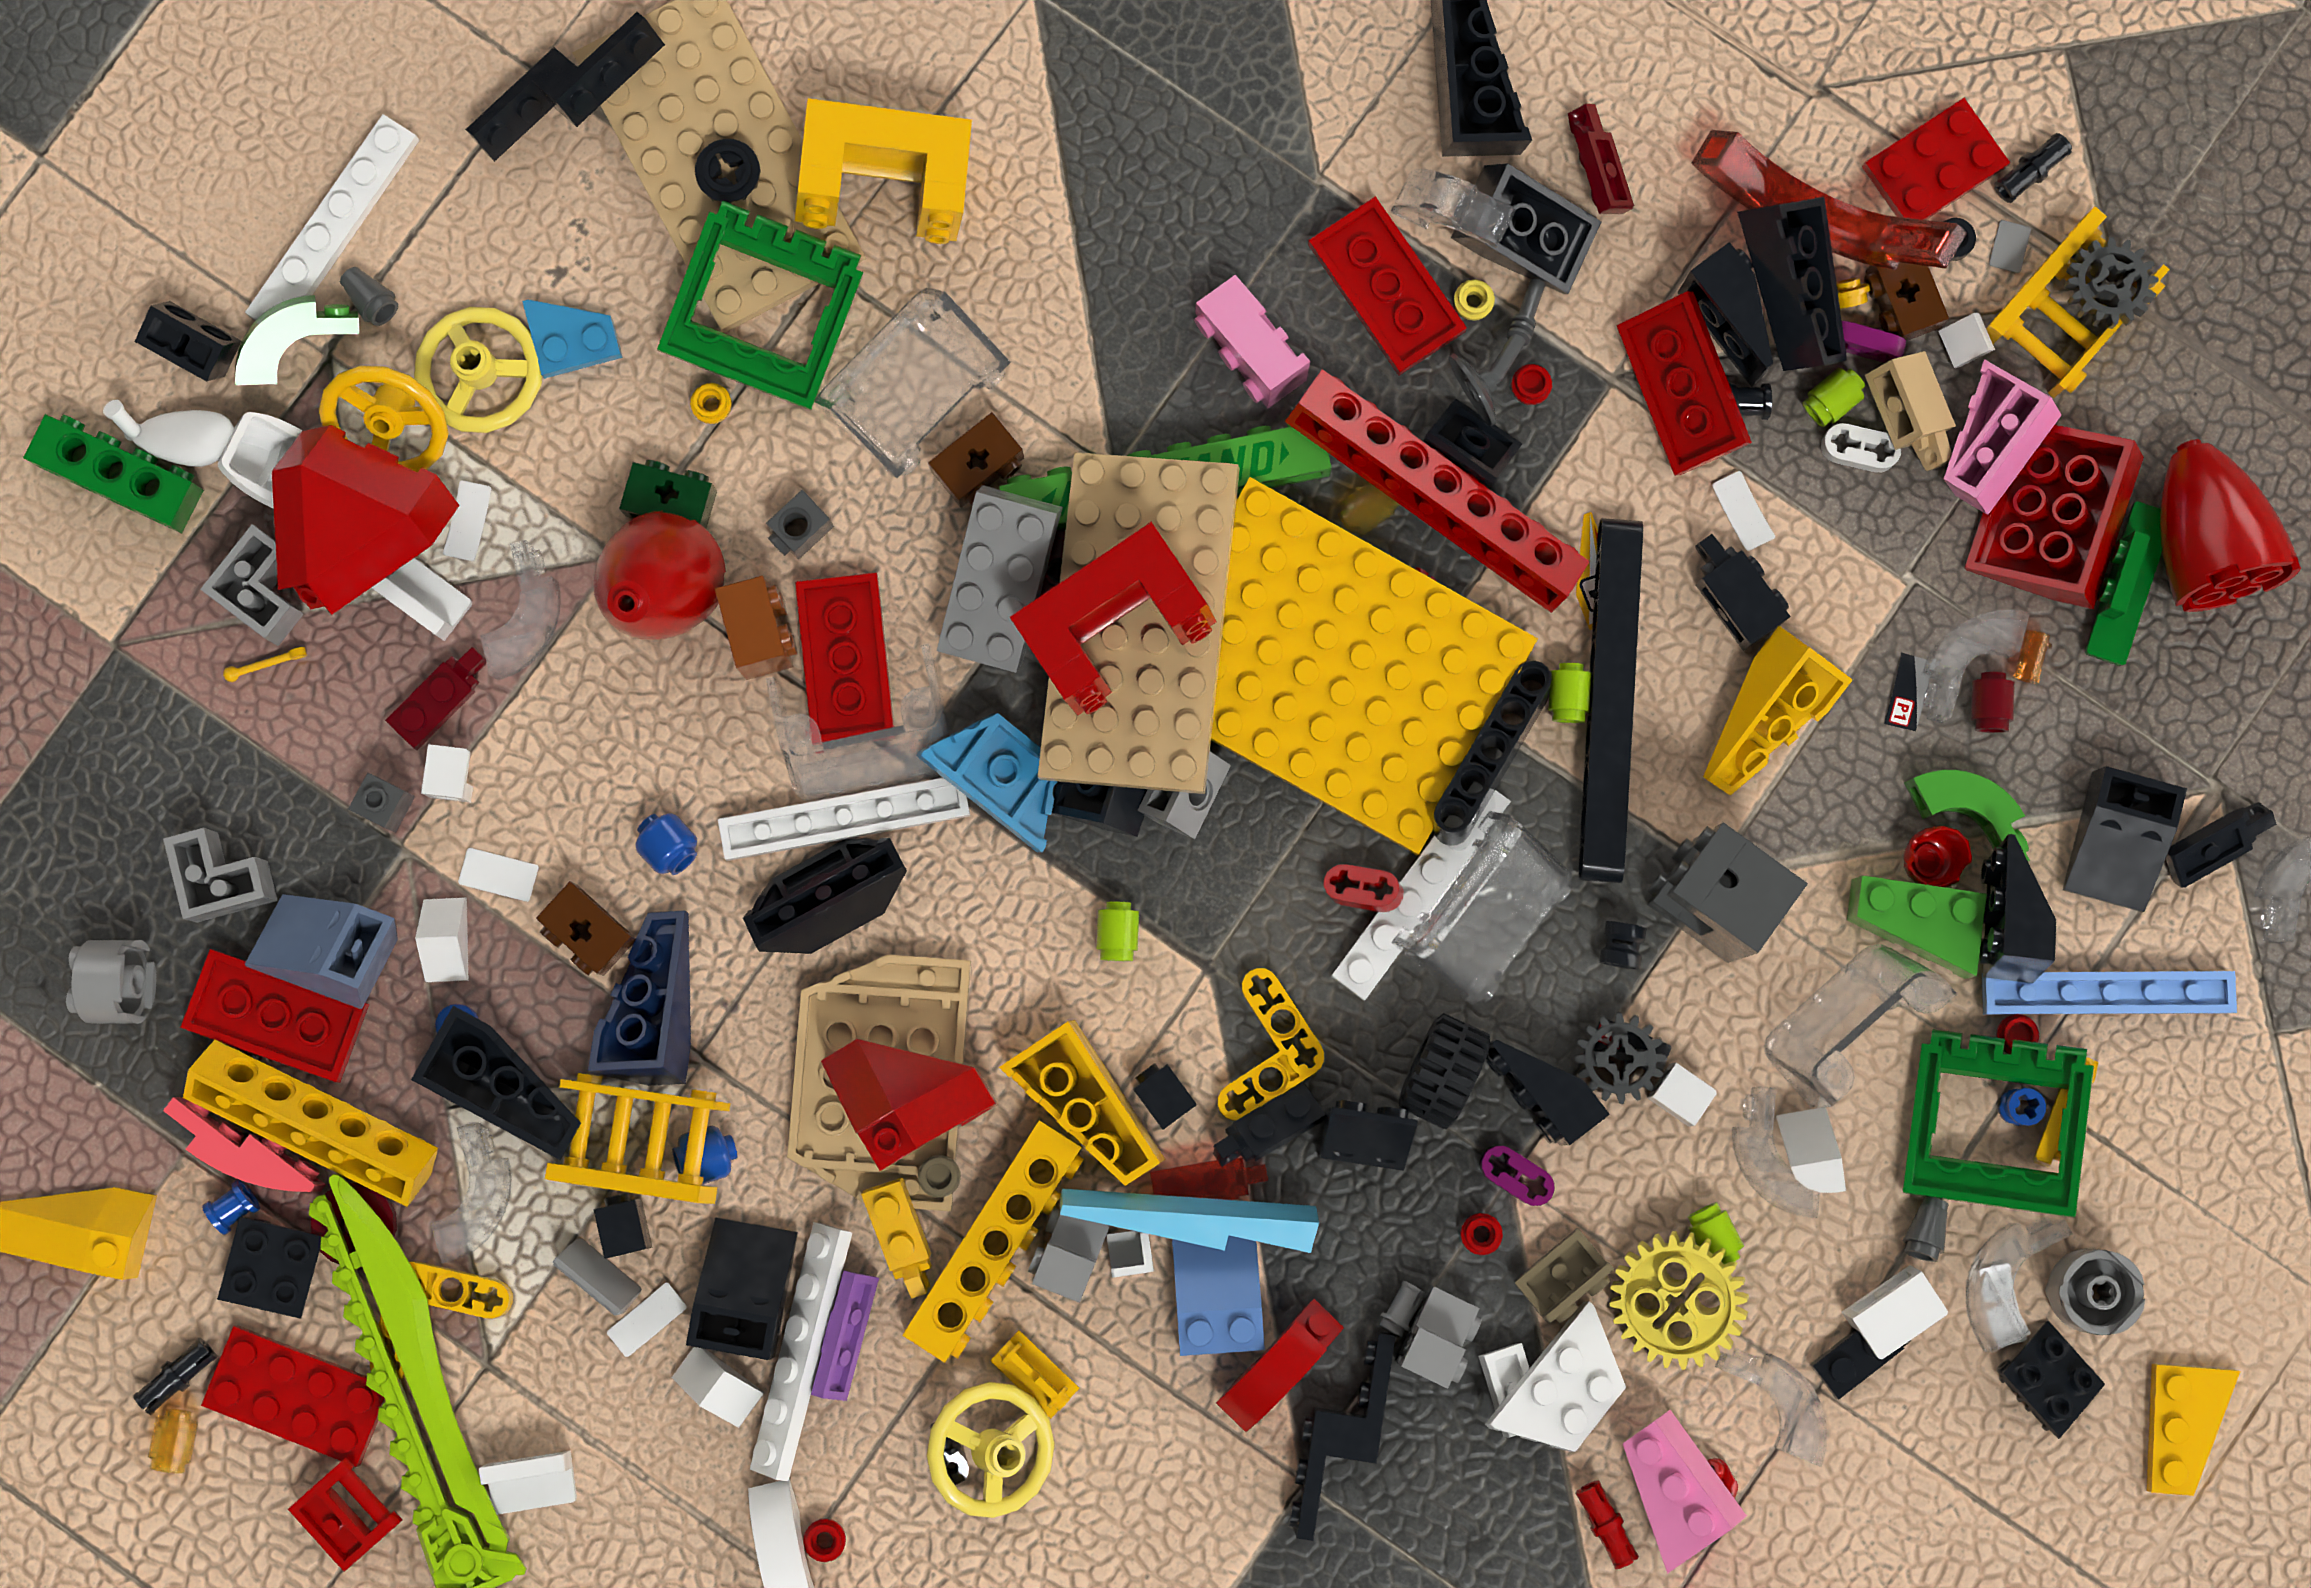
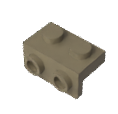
[1513,1228,1614,1323]

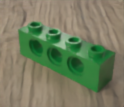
[23,414,204,534]

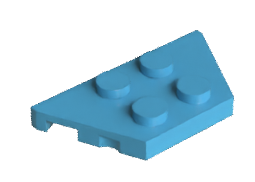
[916,713,1057,852]

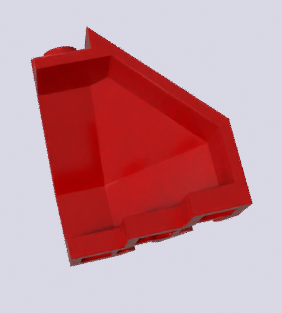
[272,425,460,615]
[821,1039,999,1171]

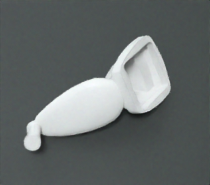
[103,400,302,509]

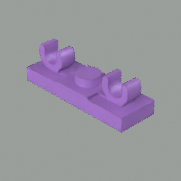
[811,1270,879,1401]

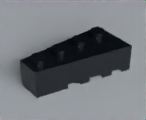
[1431,0,1532,157]
[1737,197,1847,371]

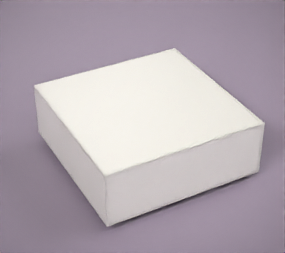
[1938,313,1995,368]

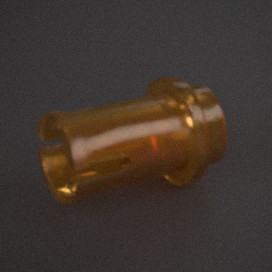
[2012,630,2052,684]

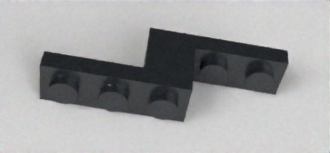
[465,12,665,162]
[1289,1331,1396,1541]

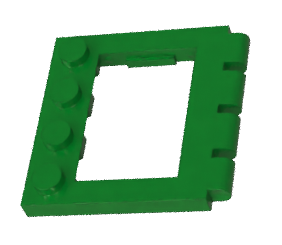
[657,201,863,411]
[1903,1029,2094,1218]

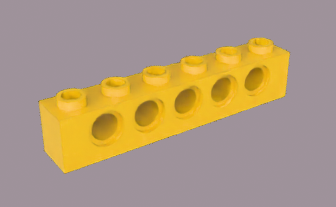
[183,1040,438,1207]
[902,1120,1084,1363]

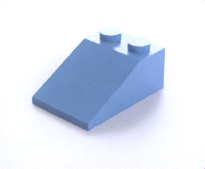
[1172,1235,1265,1356]

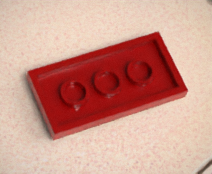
[1308,196,1467,376]
[1616,291,1752,476]
[795,573,895,746]
[180,949,370,1083]
[201,1325,386,1467]

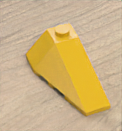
[1703,626,1853,796]
[0,1187,157,1280]

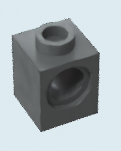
[766,490,834,560]
[348,773,416,833]

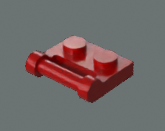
[288,1457,403,1572]

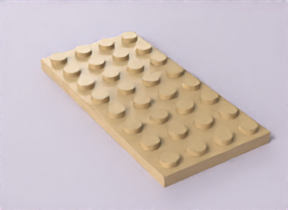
[572,0,866,333]
[1038,452,1240,794]

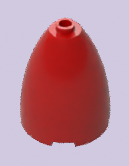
[2160,439,2301,612]
[594,511,726,640]

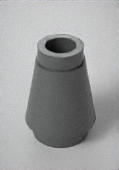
[340,267,398,326]
[1903,1196,1949,1262]

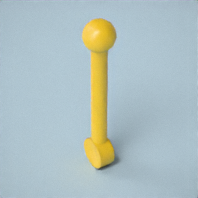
[223,647,307,682]

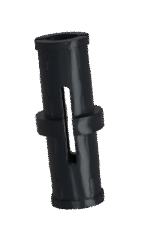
[1994,133,2072,203]
[133,1338,217,1415]

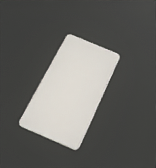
[458,848,539,902]

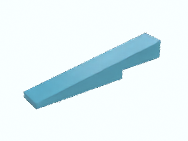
[1060,1188,1319,1253]

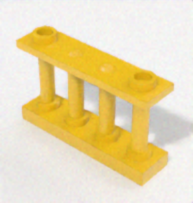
[1986,206,2170,398]
[545,1073,731,1204]

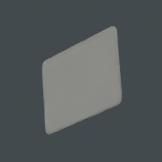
[1989,220,2031,273]

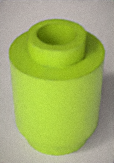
[1802,367,1865,427]
[1548,663,1592,723]
[1096,902,1139,961]
[1687,1202,1744,1264]

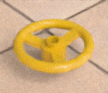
[319,366,449,473]

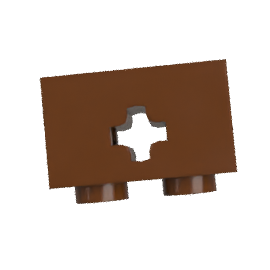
[1864,244,1949,341]
[928,412,1024,508]
[536,881,636,976]

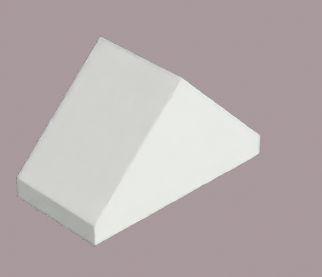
[415,898,469,982]
[671,1347,764,1428]

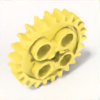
[1609,1231,1749,1370]

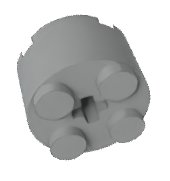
[66,940,156,1024]
[2045,1248,2145,1335]

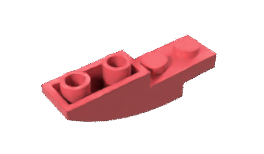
[163,1097,326,1192]

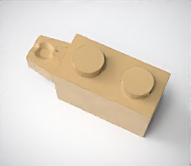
[1865,351,1956,471]

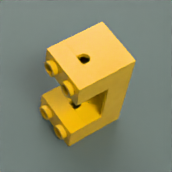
[795,98,972,244]

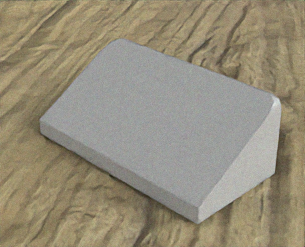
[553,1238,642,1316]

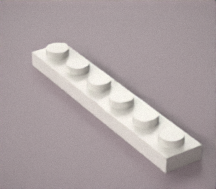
[245,114,420,321]
[718,778,970,861]
[1331,781,1511,1001]
[750,1222,852,1481]

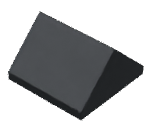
[1423,398,1522,490]

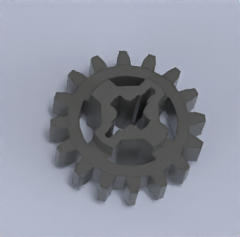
[2064,237,2159,329]
[1574,1012,1666,1104]

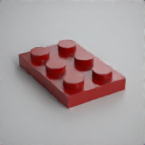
[1862,97,2010,232]

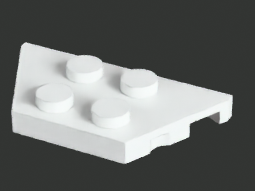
[1485,1301,1626,1452]

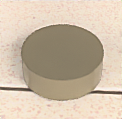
[918,1155,961,1198]

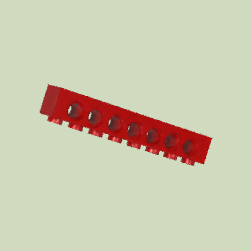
[1285,369,1590,613]

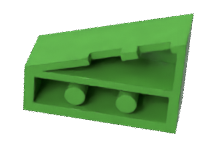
[1847,875,1987,979]

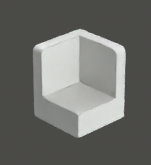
[421,744,473,803]
[1647,1063,1717,1126]
[1106,1230,1154,1278]

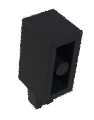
[1695,534,1791,651]

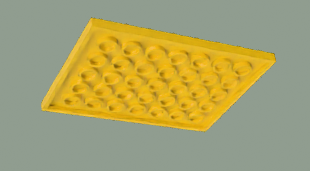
[1211,477,1538,855]

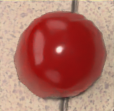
[1903,826,1972,887]

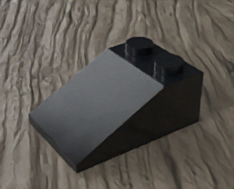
[1451,163,1602,294]
[1677,242,1773,387]

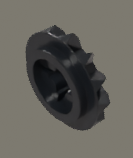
[695,139,761,203]

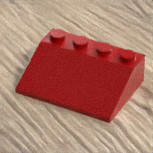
[1964,425,2144,609]

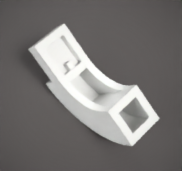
[748,1479,814,1588]

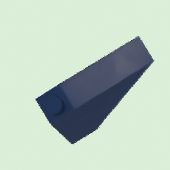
[588,910,691,1086]

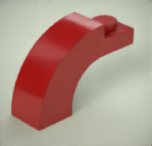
[1216,1299,1344,1432]

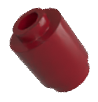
[1971,672,2015,733]

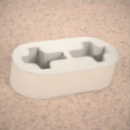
[1821,423,1901,473]

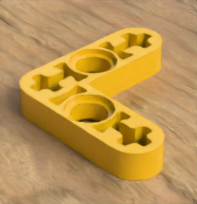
[1217,968,1324,1121]
[369,1261,513,1379]

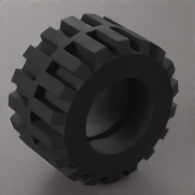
[1399,1013,1490,1130]

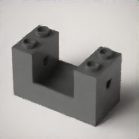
[1647,822,1808,963]

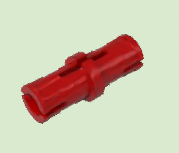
[1575,1480,1639,1569]

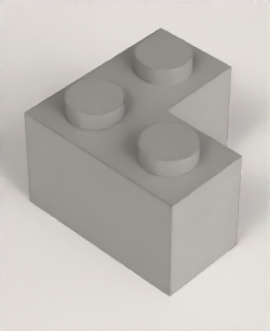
[200,524,303,646]
[163,828,278,923]
[1028,1207,1110,1303]
[1395,1285,1482,1389]

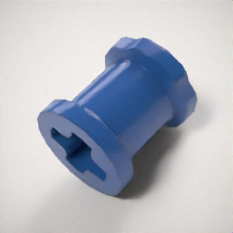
[1998,1088,2046,1126]
[202,1180,260,1235]

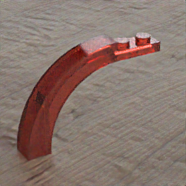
[1691,130,1967,270]

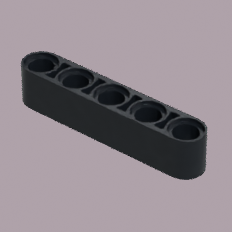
[1433,661,1552,846]

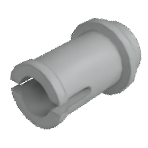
[1380,1281,1427,1338]

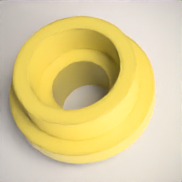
[1454,279,1495,321]

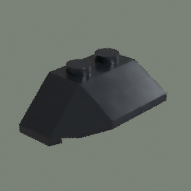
[743,838,907,954]

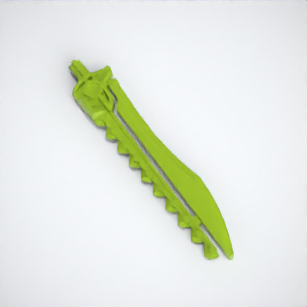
[309,1174,527,1588]

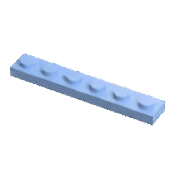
[1982,971,2237,1015]

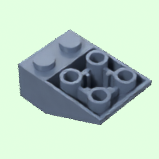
[245,894,398,1009]

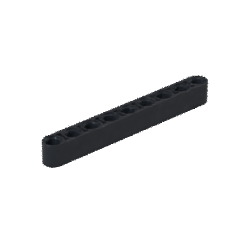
[1578,518,1643,883]

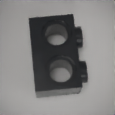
[134,301,241,382]

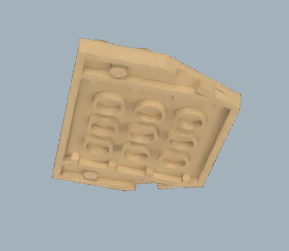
[787,955,971,1211]

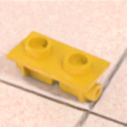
[990,1330,1079,1419]

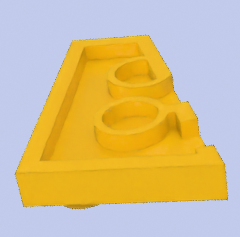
[2146,1364,2241,1496]

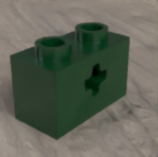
[619,460,717,529]

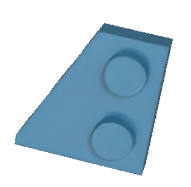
[522,300,623,379]

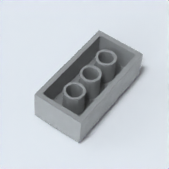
[937,486,1063,673]

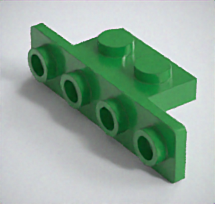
[2085,501,2162,666]

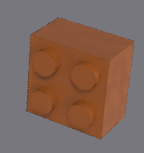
[715,575,798,680]

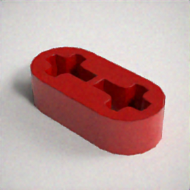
[1324,864,1404,912]

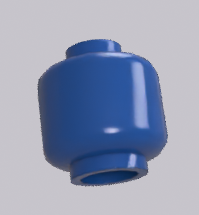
[635,813,697,875]
[672,1125,738,1184]

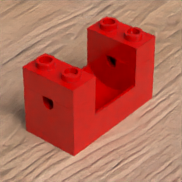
[1010,522,1217,716]

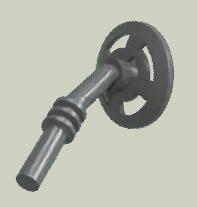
[1448,278,1545,426]

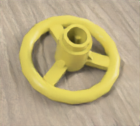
[414,307,542,433]
[926,1382,1055,1518]

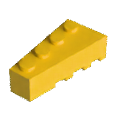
[999,1020,1166,1186]

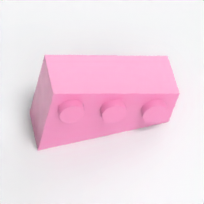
[1194,275,1311,409]

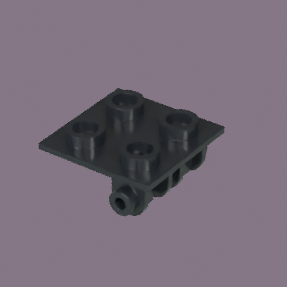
[217,1217,324,1319]
[1996,1321,2105,1439]

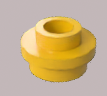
[1836,277,1870,309]
[690,383,732,424]

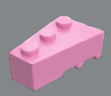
[1944,359,2061,515]
[1623,1410,1747,1574]

